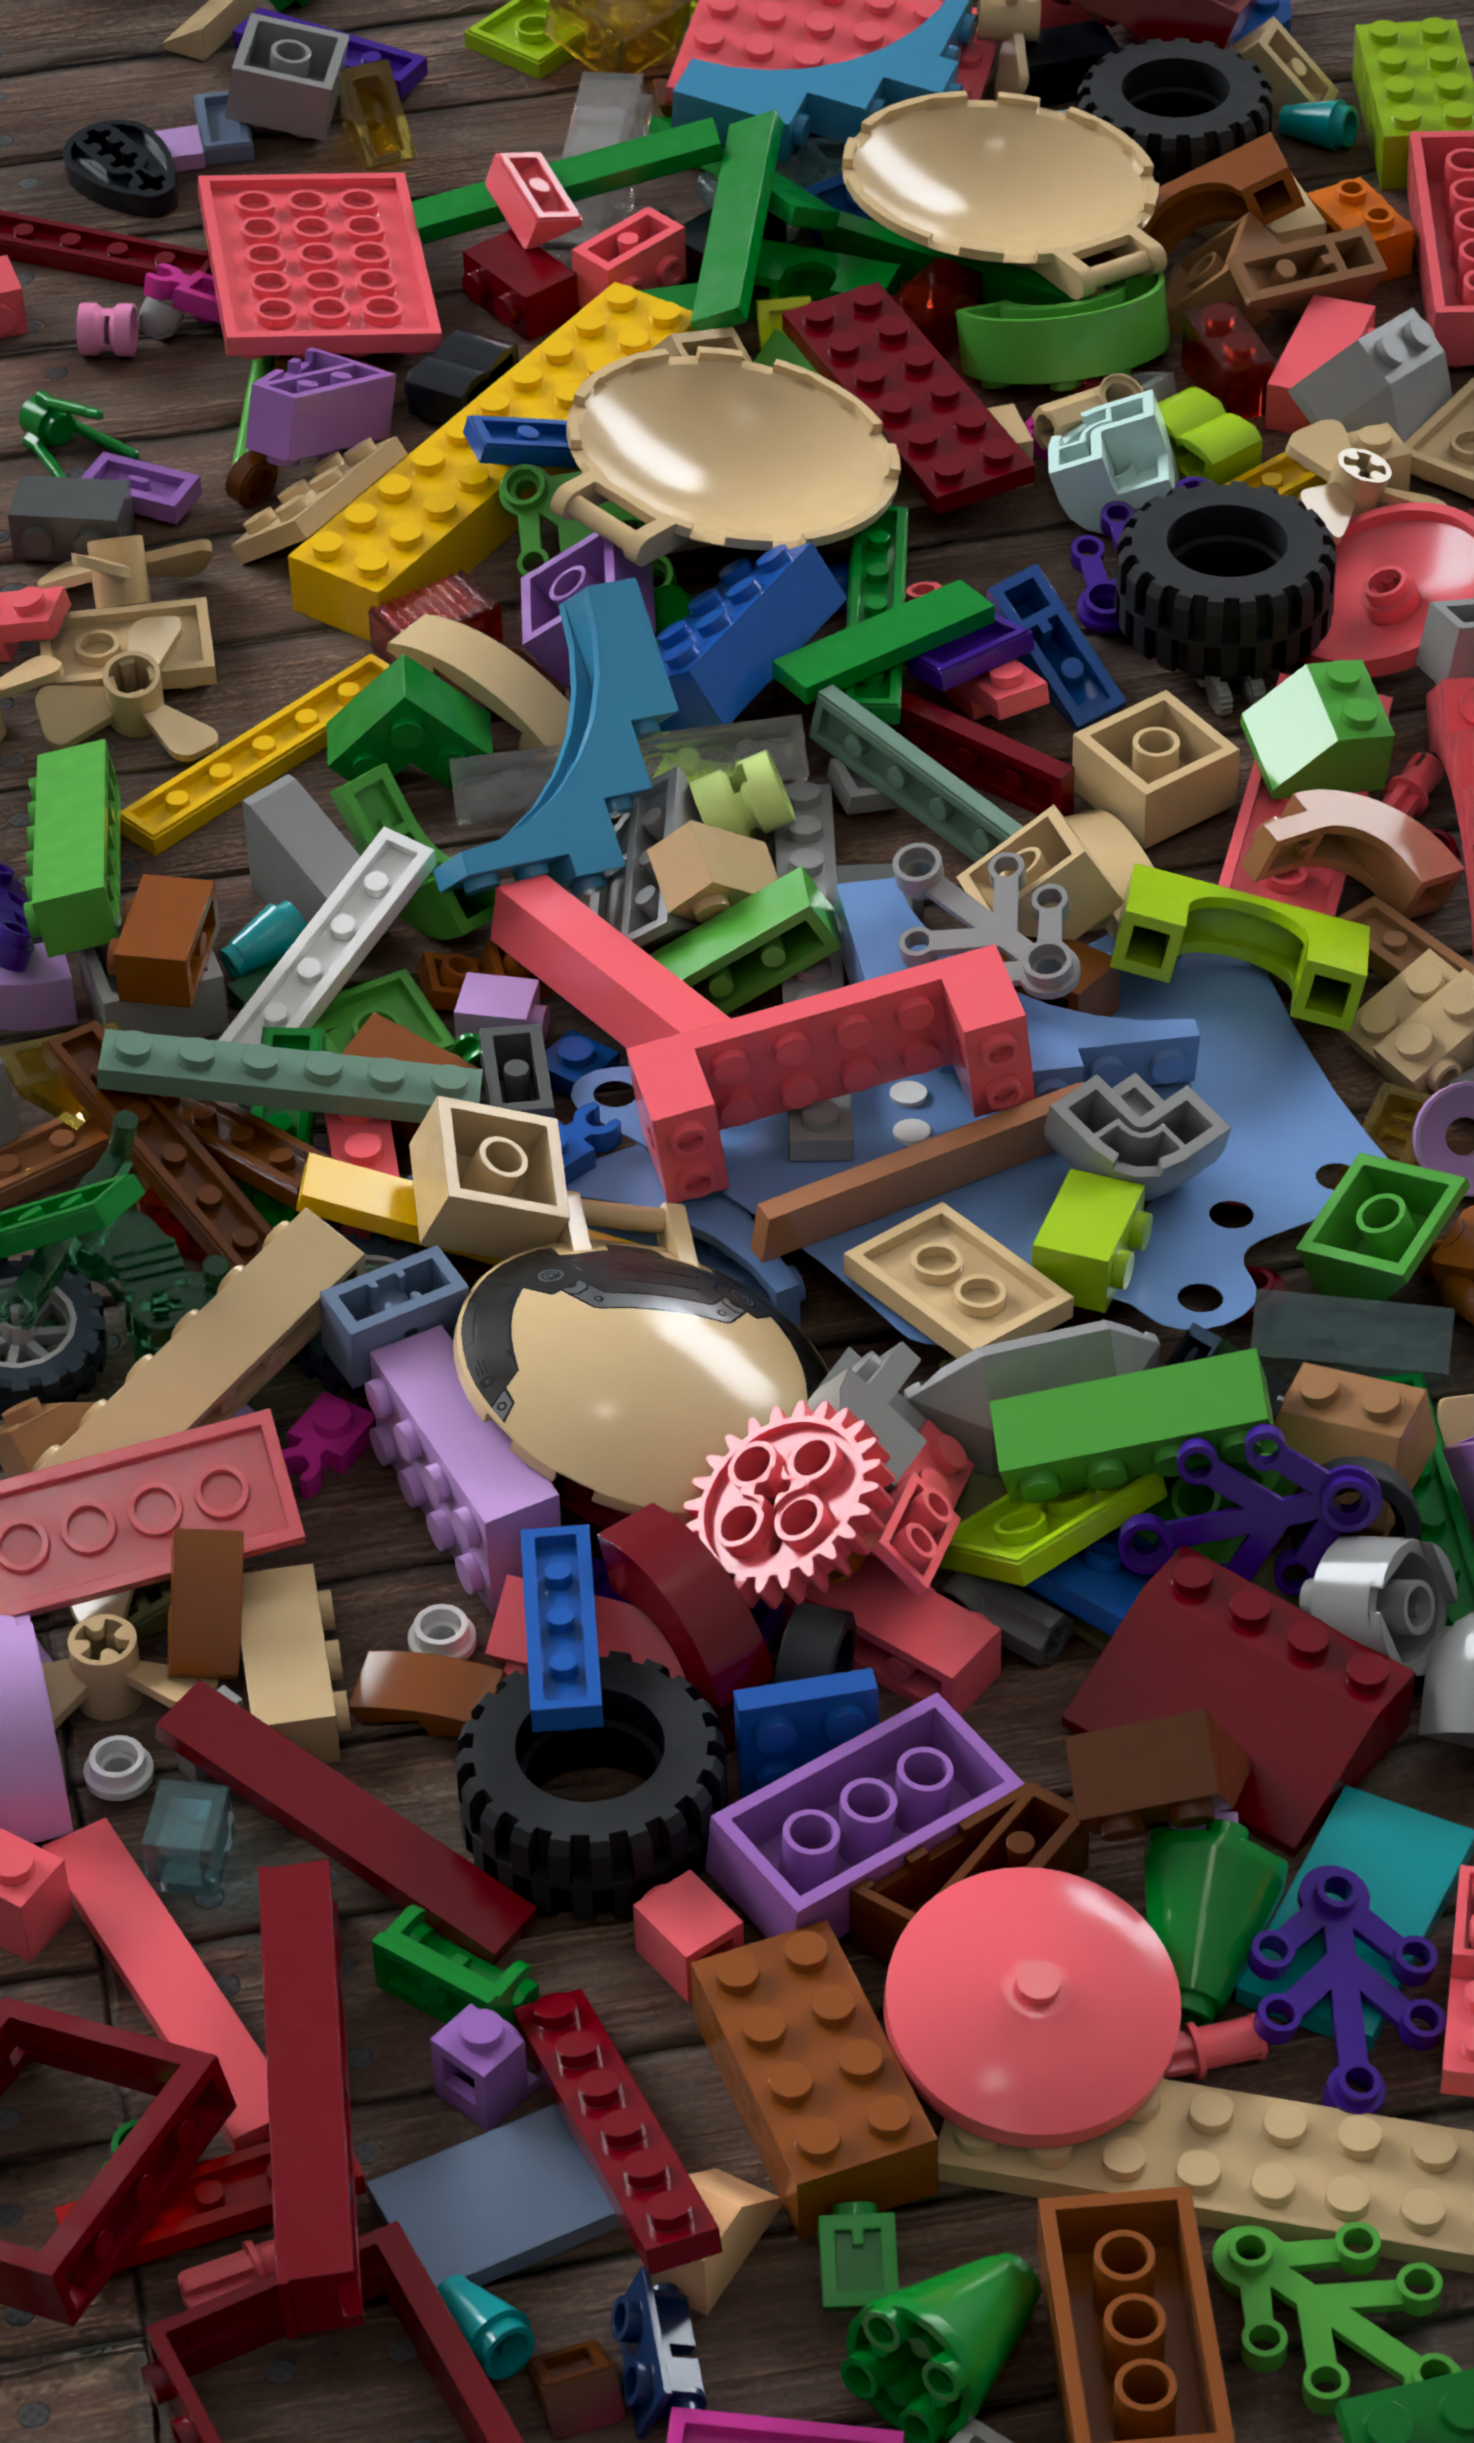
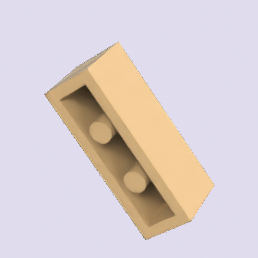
[240,1563,351,1764]

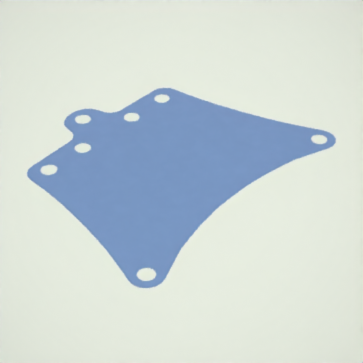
[571,933,1388,1345]

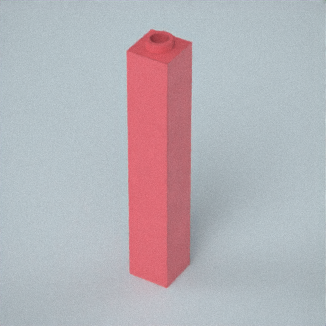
[490,874,731,1048]

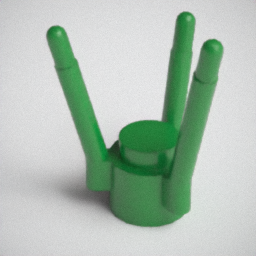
[19,390,140,477]

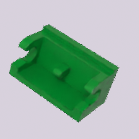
[371,1904,540,2026]

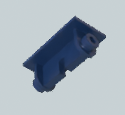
[611,2266,707,2439]

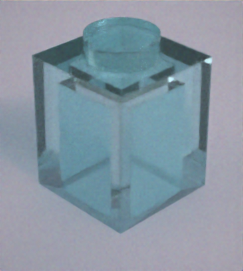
[141,1779,235,1897]

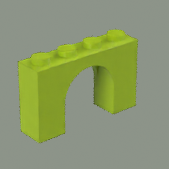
[1110,863,1370,1032]

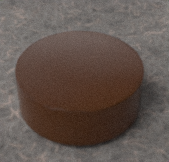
[225,450,278,508]

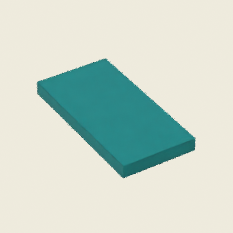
[1235,1785,1474,2052]

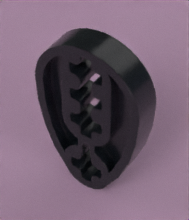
[63,120,179,218]

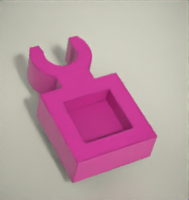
[143,263,221,323]
[282,1392,376,1499]

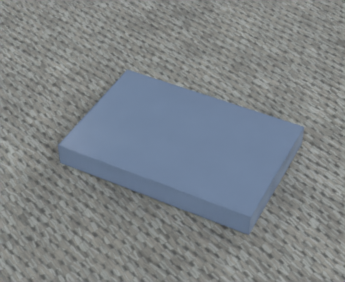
[366,2104,622,2288]

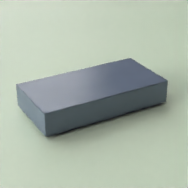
[193,91,255,165]

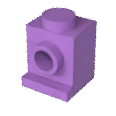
[430,2003,539,2132]

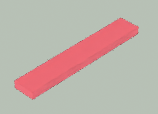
[42,1817,270,2152]

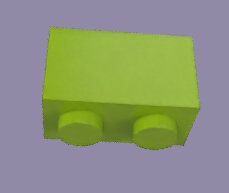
[1031,1168,1153,1313]

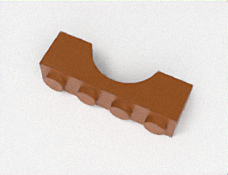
[1093,132,1305,288]

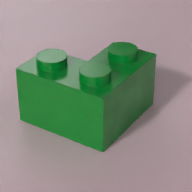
[327,653,493,791]

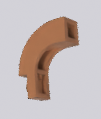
[1241,789,1465,919]

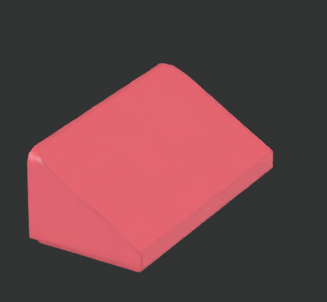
[485,152,583,249]

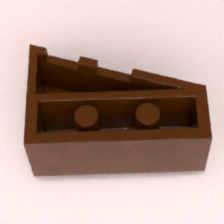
[849,1781,1089,1964]

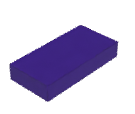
[907,614,1035,692]

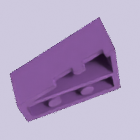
[245,347,397,467]

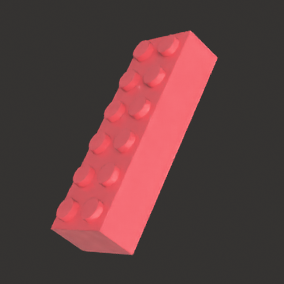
[1406,131,1474,368]

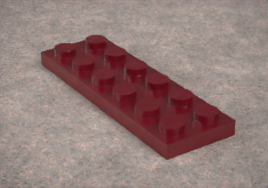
[782,282,1035,515]

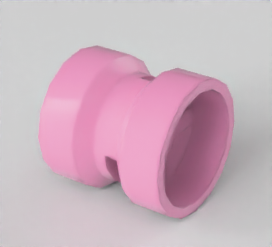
[76,302,139,357]

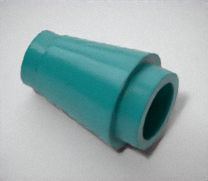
[1278,99,1359,151]
[219,900,307,980]
[436,2274,535,2380]

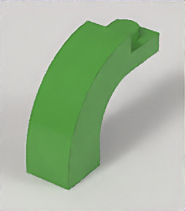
[329,763,496,940]

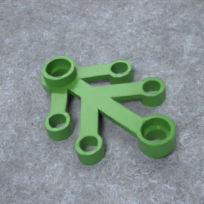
[499,464,677,590]
[1212,2222,1462,2415]

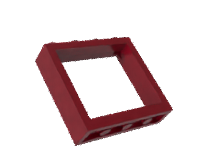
[0,1997,237,2327]
[140,2220,524,2443]

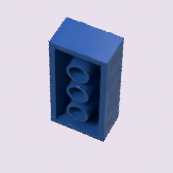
[642,542,848,750]

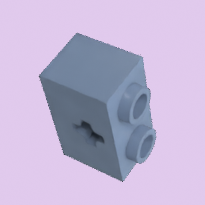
[320,1245,469,1389]

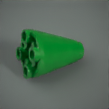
[1143,1819,1288,2031]
[840,2253,1041,2443]

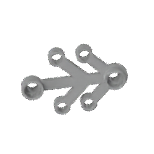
[892,843,1081,1000]

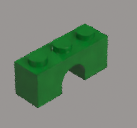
[748,239,901,321]

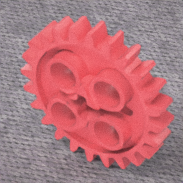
[683,1400,895,1610]

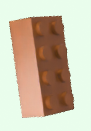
[690,1920,938,2239]
[1037,2186,1235,2443]

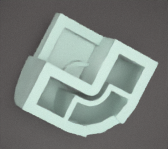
[1048,389,1180,534]

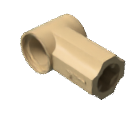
[1032,373,1144,450]

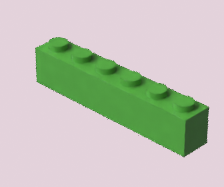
[23,739,121,958]

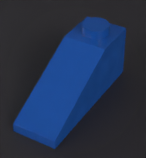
[986,563,1127,732]

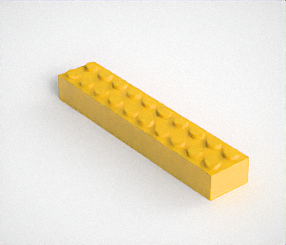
[288,282,695,647]

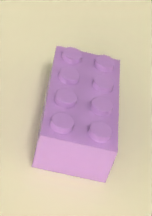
[365,1324,561,1616]

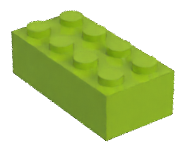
[1352,17,1474,190]

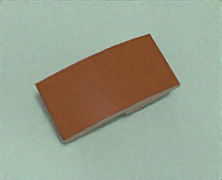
[417,940,554,1011]
[168,1528,243,1680]
[348,1651,508,1737]

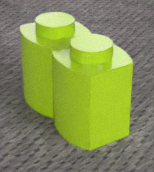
[1158,387,1263,485]

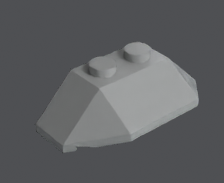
[1288,307,1453,442]
[589,766,704,954]
[904,1320,1160,1477]

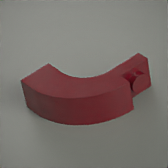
[597,1503,775,1749]

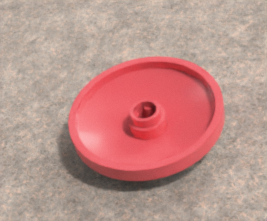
[1299,502,1474,678]
[884,1867,1181,2148]

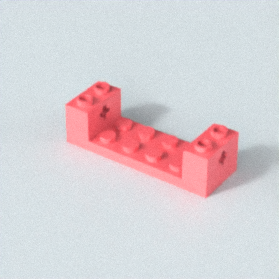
[626,944,1035,1203]

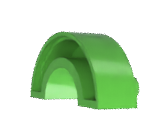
[955,272,1170,391]

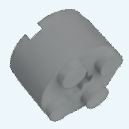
[1299,1535,1458,1676]

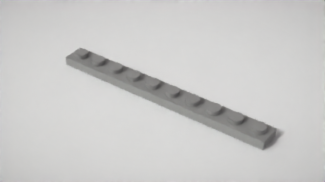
[774,781,854,1161]

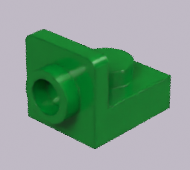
[817,2201,899,2312]

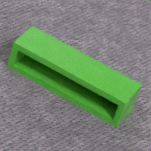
[989,1348,1278,1503]

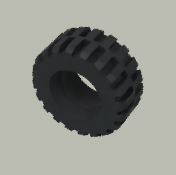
[1077,38,1274,187]
[1115,481,1337,682]
[455,1651,728,1921]

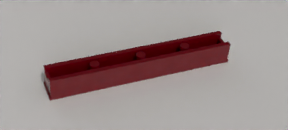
[258,1860,364,2339]

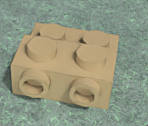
[1339,948,1474,1107]

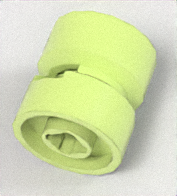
[689,749,796,837]

